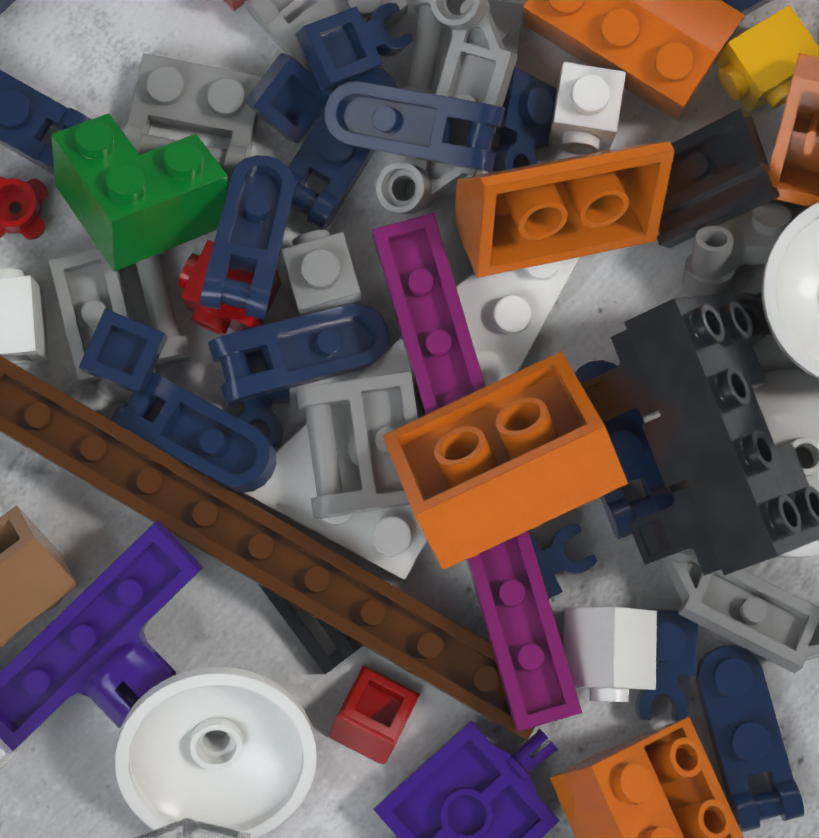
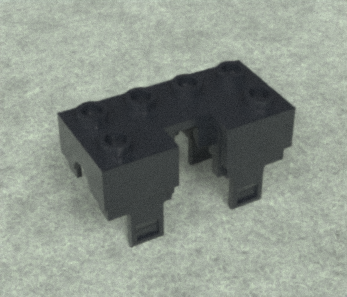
[581,293,819,576]

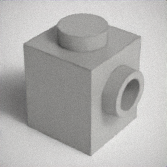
[281,230,362,316]

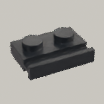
[657,109,780,248]

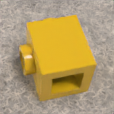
[716,5,819,113]

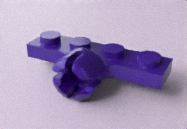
[0,521,204,751]

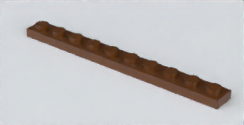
[0,356,535,741]

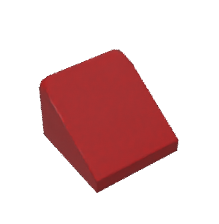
[328,665,420,764]

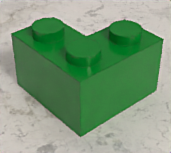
[51,113,228,272]

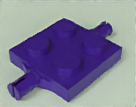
[373,720,560,838]

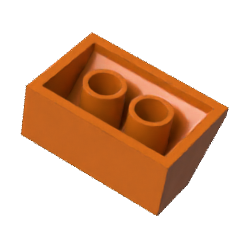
[523,0,745,121]
[454,141,675,278]
[382,351,628,570]

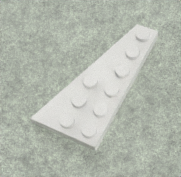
[243,257,580,582]

